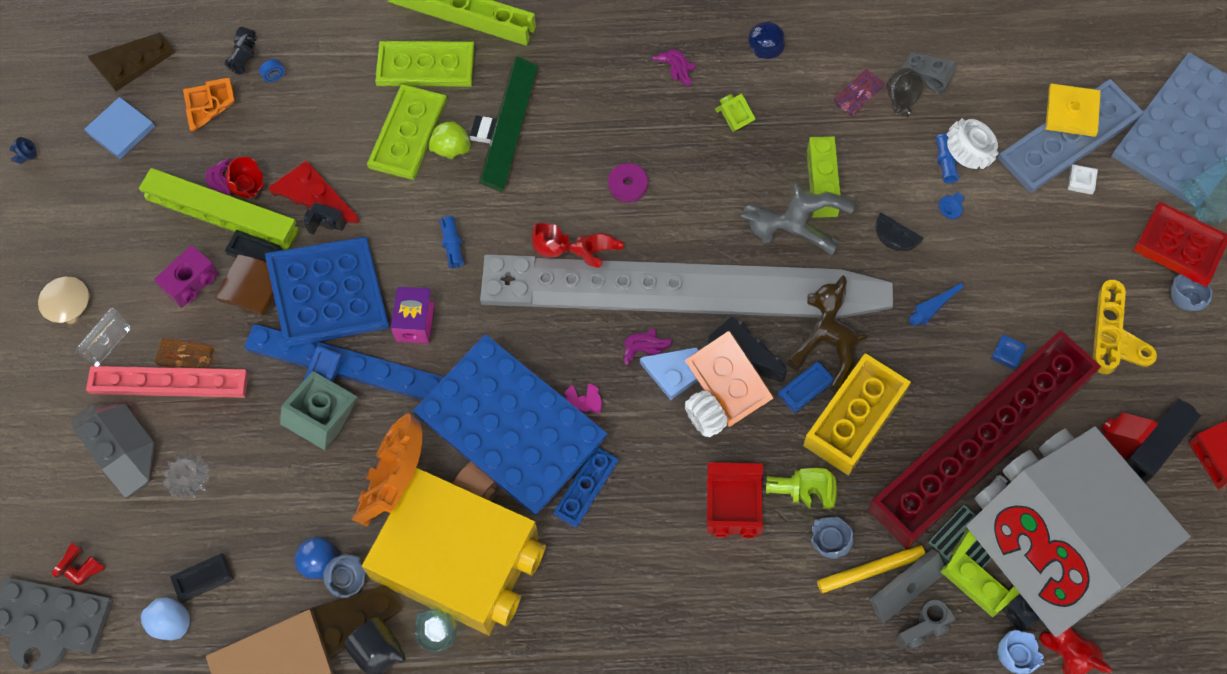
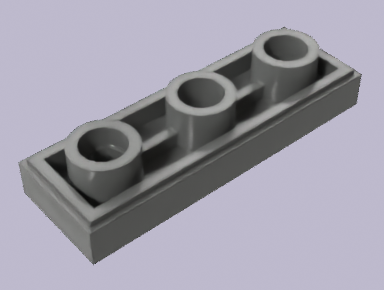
[870,549,944,623]

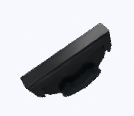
[876,212,924,251]

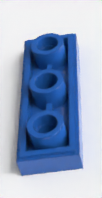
[553,447,619,529]

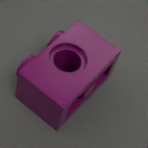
[154,245,219,308]

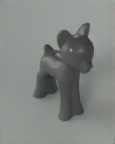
[740,184,857,256]

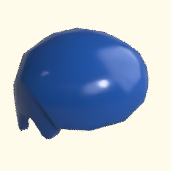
[295,538,340,579]

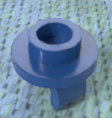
[939,191,965,219]

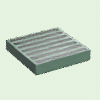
[926,505,992,568]

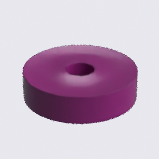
[608,163,648,203]

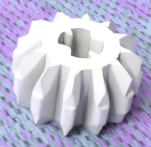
[685,390,728,437]

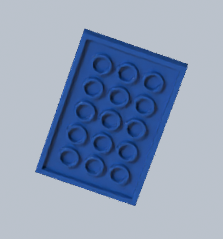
[413,334,607,517]

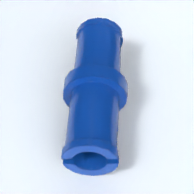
[935,133,959,184]
[439,216,464,269]

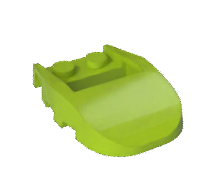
[940,528,1020,617]

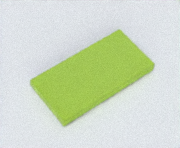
[375,41,475,87]
[367,84,447,180]

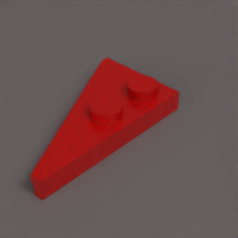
[268,160,359,225]

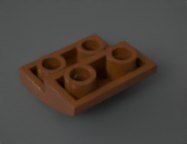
[215,255,274,316]

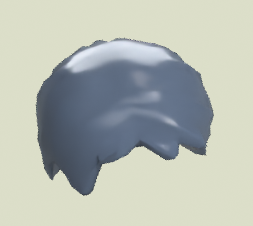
[811,517,854,559]

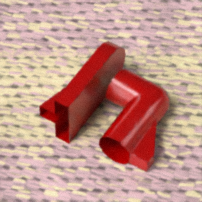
[52,542,105,585]

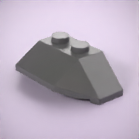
[70,404,155,499]

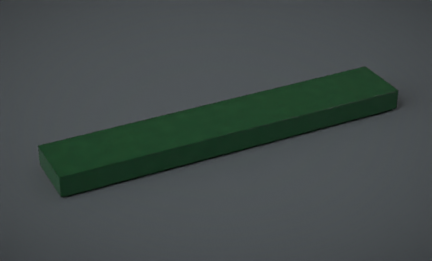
[479,56,538,192]

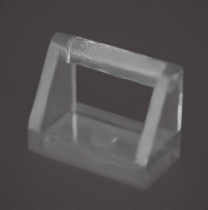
[74,307,131,366]

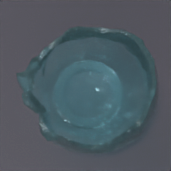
[415,609,457,652]

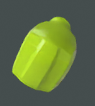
[766,468,837,509]

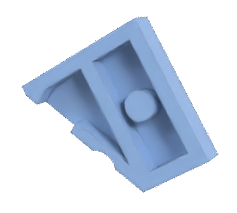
[640,348,699,400]

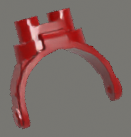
[569,233,624,268]

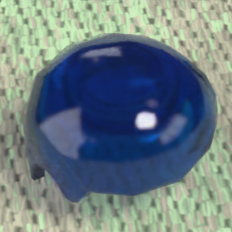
[748,21,785,59]

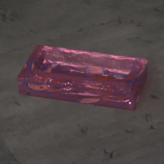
[834,69,884,117]

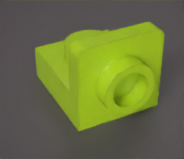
[715,93,755,132]

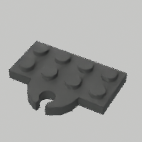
[0,577,113,672]

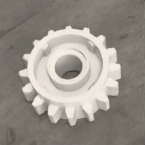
[947,118,998,169]

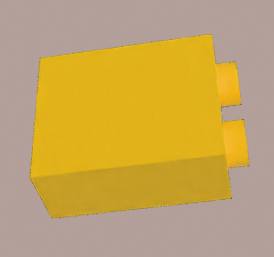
[362,468,546,636]

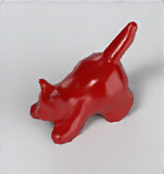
[1039,626,1112,674]

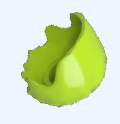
[429,121,471,159]

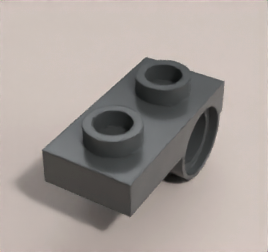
[901,52,957,92]
[895,600,955,650]

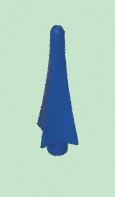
[908,283,964,327]

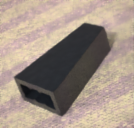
[1126,399,1202,484]

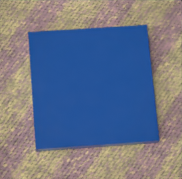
[265,237,389,347]

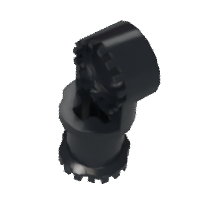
[224,26,257,75]

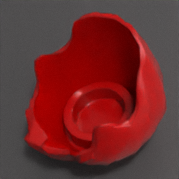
[226,157,264,199]
[532,223,570,258]

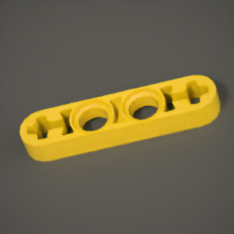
[1093,280,1126,375]

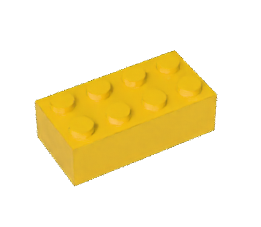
[803,353,911,476]

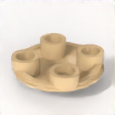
[38,276,91,324]

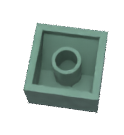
[280,371,357,450]

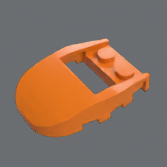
[352,413,423,527]

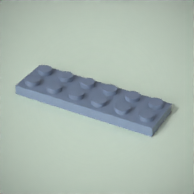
[997,79,1144,194]

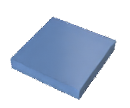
[84,97,155,159]

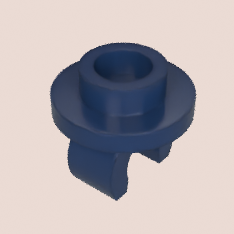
[10,137,36,164]

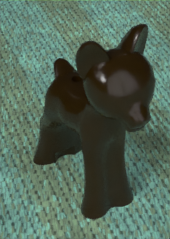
[787,275,867,394]

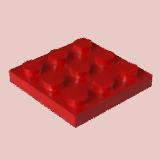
[1133,201,1227,287]

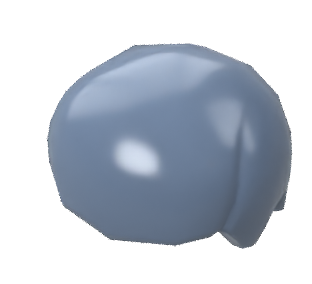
[1170,274,1213,311]
[323,554,366,598]

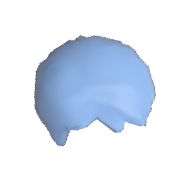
[140,597,190,641]
[997,630,1044,674]

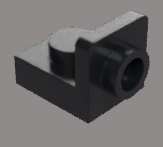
[304,202,347,235]

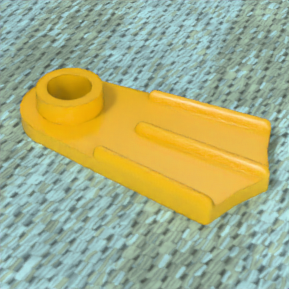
[1101,329,1157,367]

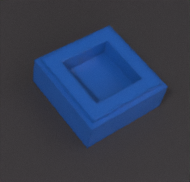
[991,335,1027,370]

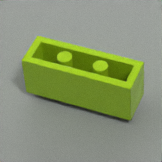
[807,136,840,218]

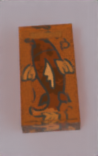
[154,338,214,369]

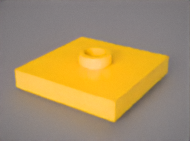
[1045,84,1101,137]

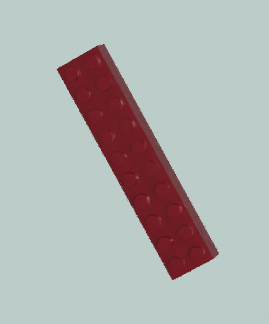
[868,330,1102,550]

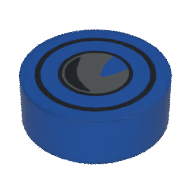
[259,59,285,82]

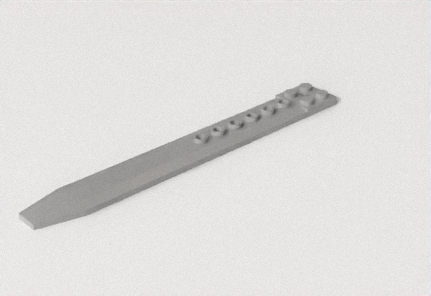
[480,255,893,318]

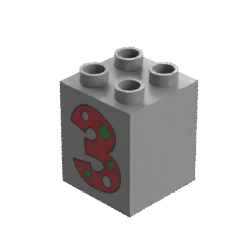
[966,426,1191,638]

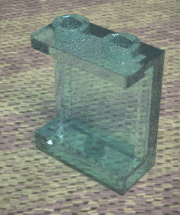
[1180,155,1227,225]

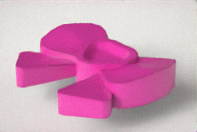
[565,383,602,414]

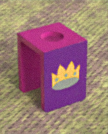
[391,287,435,344]

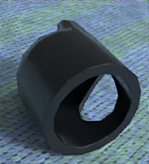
[343,617,406,674]

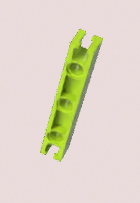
[388,0,536,46]
[139,168,300,250]

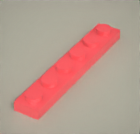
[86,366,249,398]

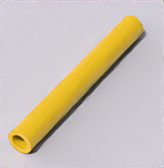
[817,545,926,593]

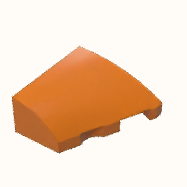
[183,77,235,132]

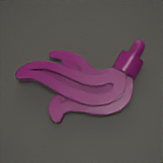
[652,49,696,86]
[205,158,232,197]
[623,328,672,365]

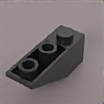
[708,316,787,383]

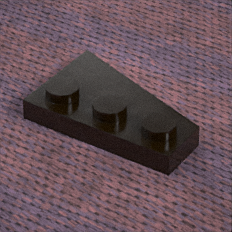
[88,32,176,91]
[300,585,402,659]

